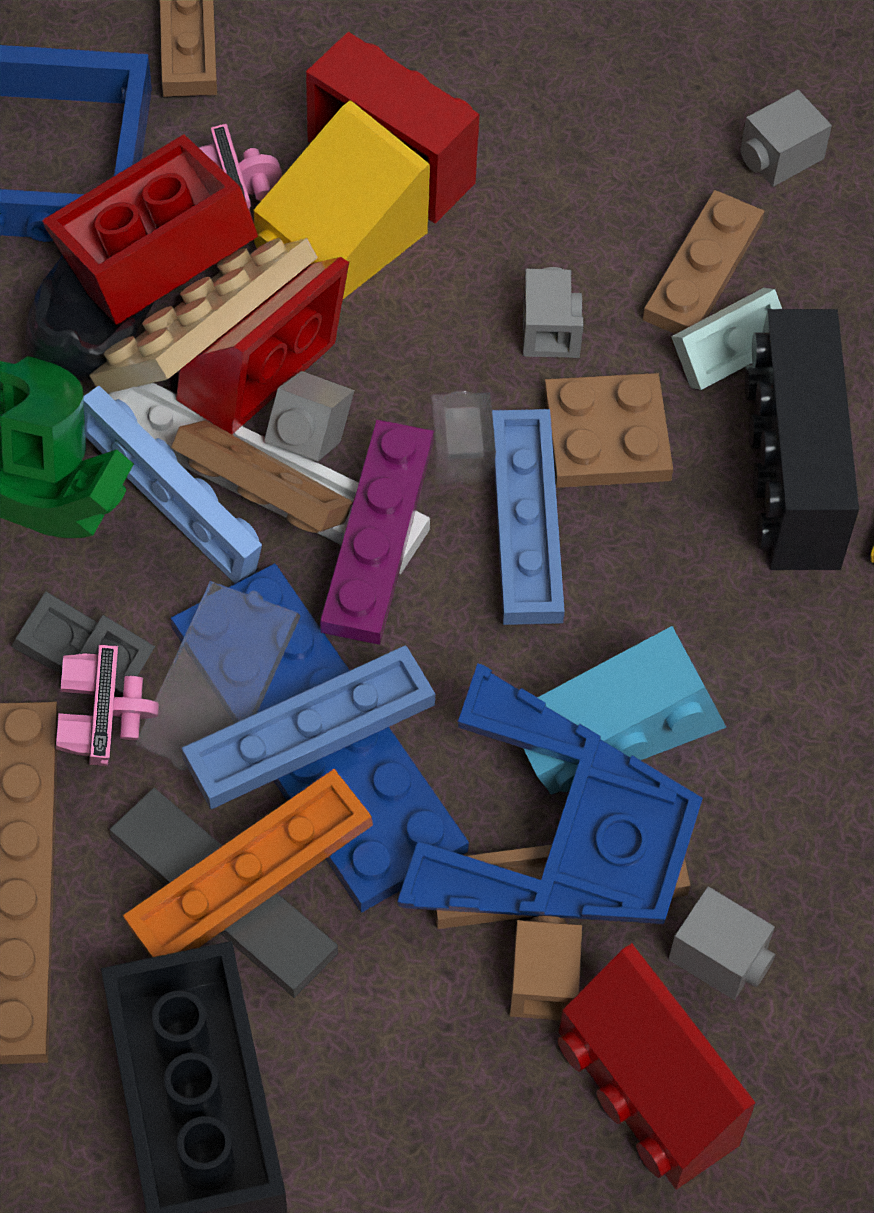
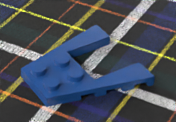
[397,663,703,924]

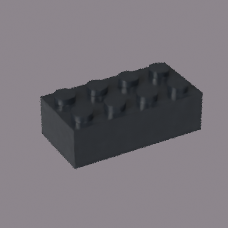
[745,309,859,570]
[101,941,287,1213]

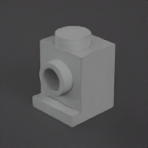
[523,267,583,358]

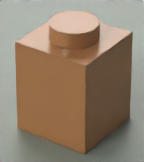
[510,916,582,1020]

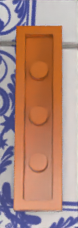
[123,769,373,958]

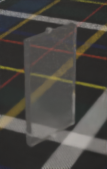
[135,581,301,771]

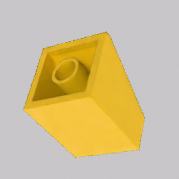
[253,100,430,299]

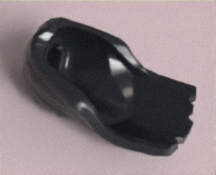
[25,255,154,381]

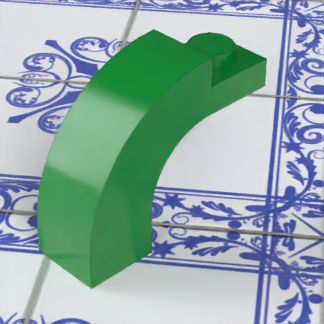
[0,356,86,483]
[0,427,134,538]

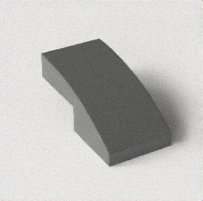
[11,591,155,697]

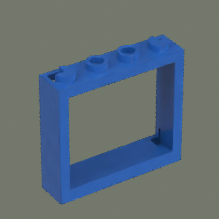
[0,45,152,242]

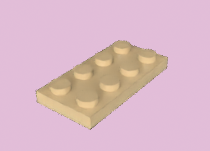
[89,238,318,393]

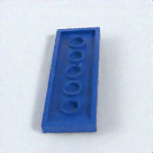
[171,563,469,913]

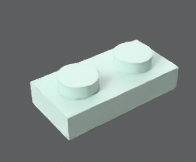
[671,288,782,390]

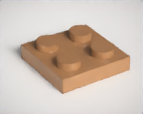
[544,373,673,488]

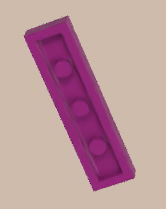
[320,420,434,645]

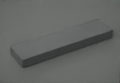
[109,788,338,998]

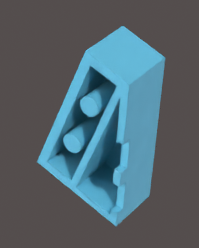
[523,626,726,795]

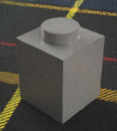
[740,90,832,187]
[264,371,355,462]
[669,886,776,1000]

